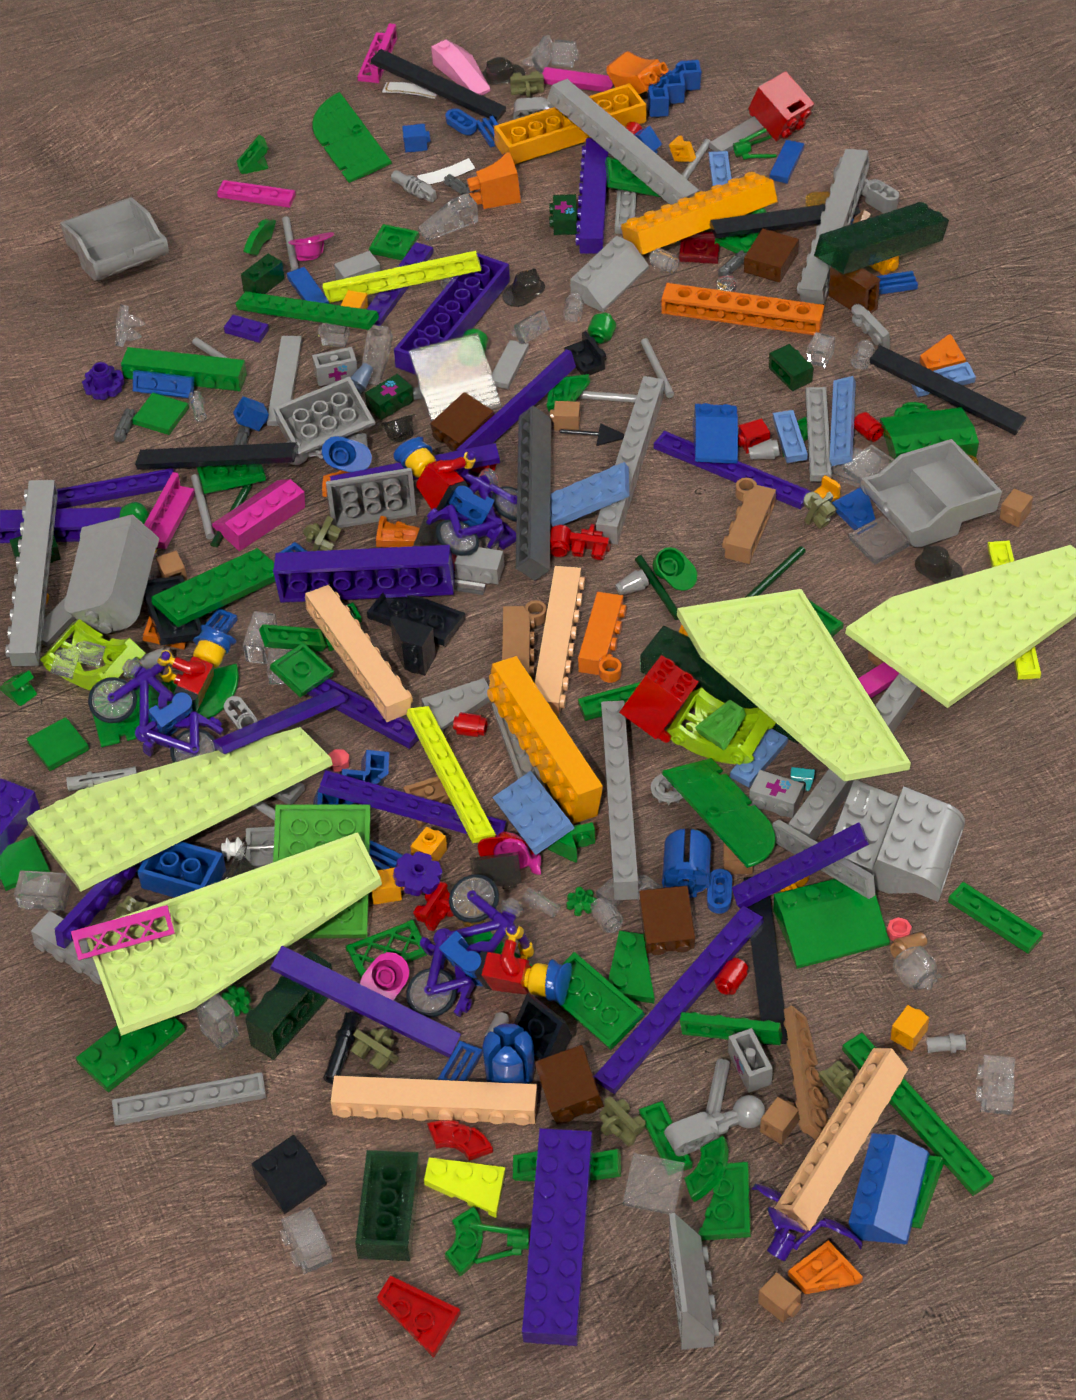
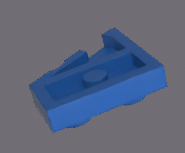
[832,487,875,534]

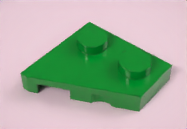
[546,374,591,412]

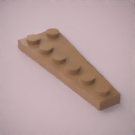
[784,1005,829,1140]

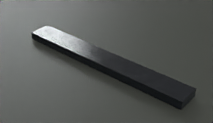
[371,49,506,121]
[709,204,861,239]
[869,345,1026,436]
[135,442,298,470]
[743,877,788,1045]

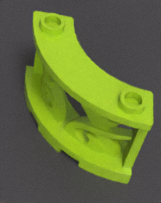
[40,619,145,693]
[666,688,776,765]

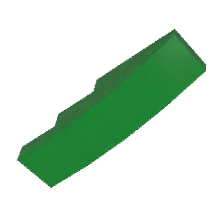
[513,1149,621,1182]

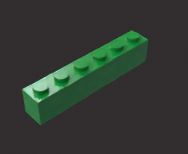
[121,347,247,391]

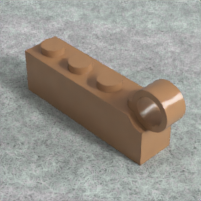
[722,478,776,564]
[502,600,547,679]

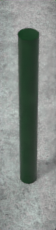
[210,484,252,548]
[745,546,806,598]
[635,555,679,620]

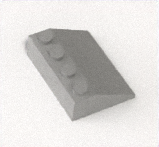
[274,376,375,456]
[326,468,416,528]
[669,1213,719,1350]

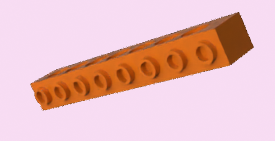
[661,283,824,336]

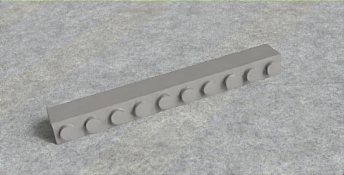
[547,79,700,204]
[797,149,870,304]
[596,376,664,545]
[5,480,58,666]
[788,673,921,840]
[601,701,638,900]

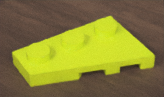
[424,1157,506,1218]

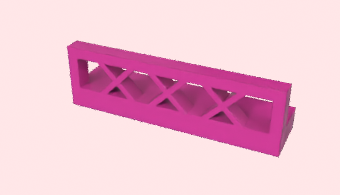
[357,23,397,83]
[144,472,195,549]
[71,905,175,961]

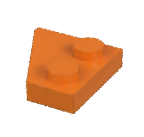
[920,334,966,371]
[376,516,421,548]
[788,1240,863,1295]

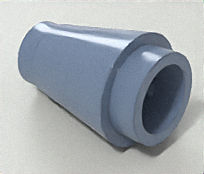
[350,363,373,394]

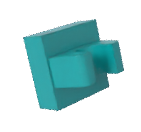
[790,767,815,792]

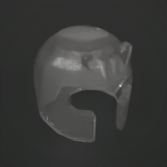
[893,945,942,990]

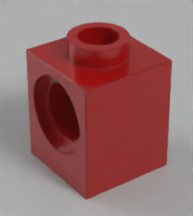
[738,418,770,454]

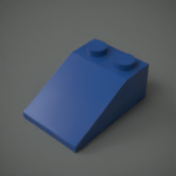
[693,403,738,463]

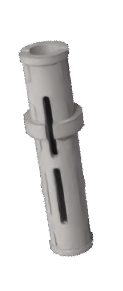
[66,766,137,792]

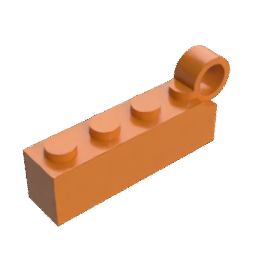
[578,592,627,683]

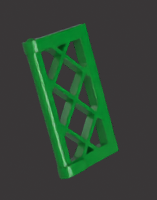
[345,919,427,979]

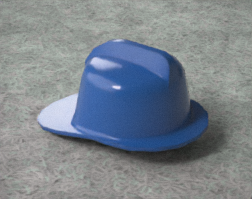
[322,436,372,473]

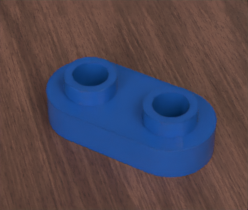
[445,109,477,135]
[707,869,732,914]

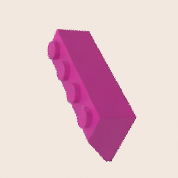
[212,479,305,552]

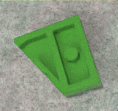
[695,700,746,750]

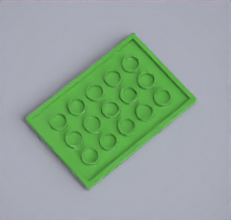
[273,805,371,938]

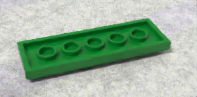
[152,548,275,627]

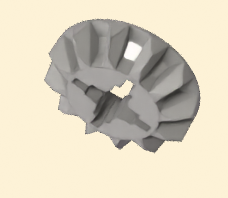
[651,774,684,805]

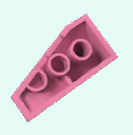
[431,40,490,95]

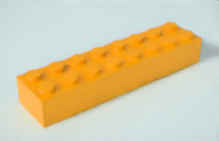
[494,83,646,164]
[621,172,778,254]
[487,656,603,824]

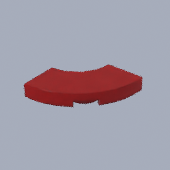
[427,1120,493,1161]

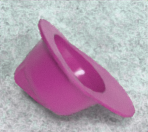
[288,232,334,261]
[360,952,409,1000]

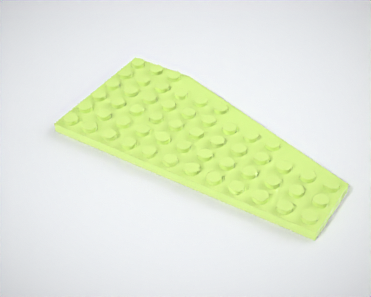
[845,545,1076,708]
[677,589,911,781]
[27,727,333,892]
[87,832,382,1036]

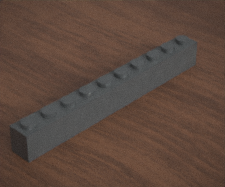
[516,406,551,581]

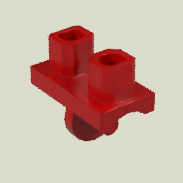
[570,524,611,561]
[413,882,455,931]

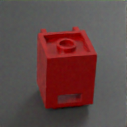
[748,71,814,142]
[619,655,698,743]

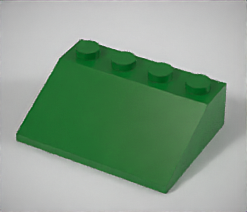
[880,407,979,462]
[773,879,890,969]

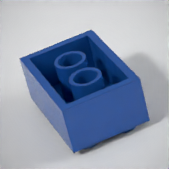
[137,842,226,898]

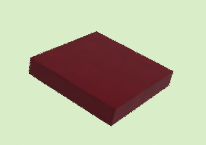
[679,232,720,264]

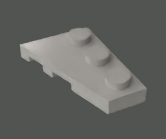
[421,678,490,733]

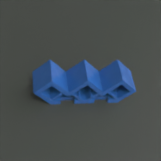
[647,60,701,117]
[313,750,389,805]

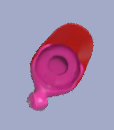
[477,832,541,875]

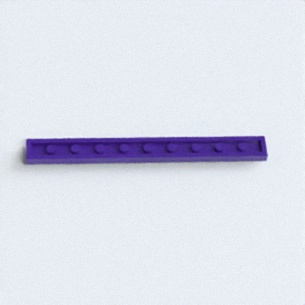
[594,906,763,1095]

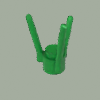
[733,129,776,160]
[469,1223,529,1264]

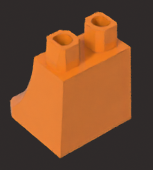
[606,51,669,94]
[467,152,521,209]

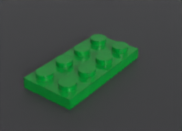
[555,952,645,1051]
[76,1016,186,1093]

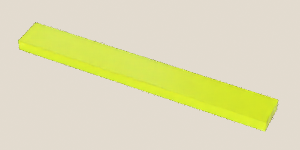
[323,251,481,303]
[987,541,1041,680]
[406,706,496,843]

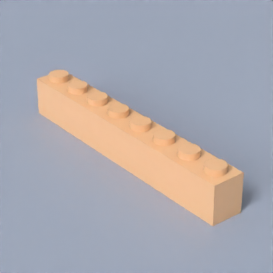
[535,566,585,717]
[305,585,413,722]
[775,1048,908,1231]
[331,1076,537,1125]

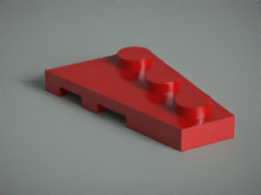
[377,1275,461,1358]

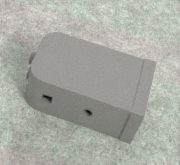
[64,514,159,634]

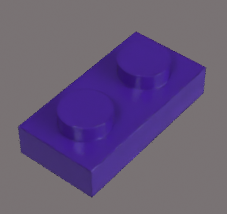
[224,315,269,343]

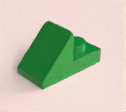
[236,135,269,174]
[0,670,37,706]
[548,822,595,863]

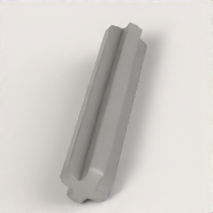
[706,1058,730,1115]

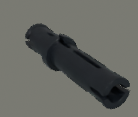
[323,1012,360,1084]

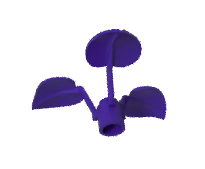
[752,1183,863,1261]

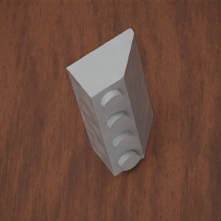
[570,236,649,312]

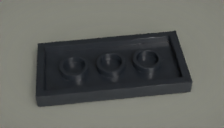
[143,575,201,645]
[367,592,466,647]

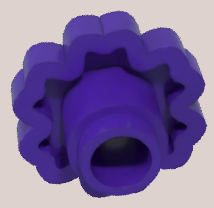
[82,362,125,400]
[393,852,443,896]

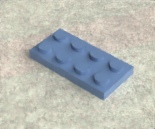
[550,462,630,527]
[493,771,574,855]

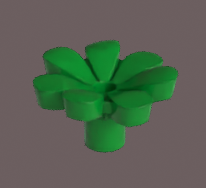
[566,887,598,916]
[222,985,251,1017]

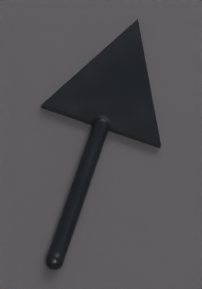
[559,423,625,446]

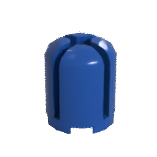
[662,829,711,898]
[482,1024,535,1084]

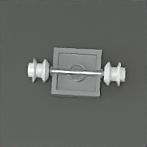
[221,826,275,872]

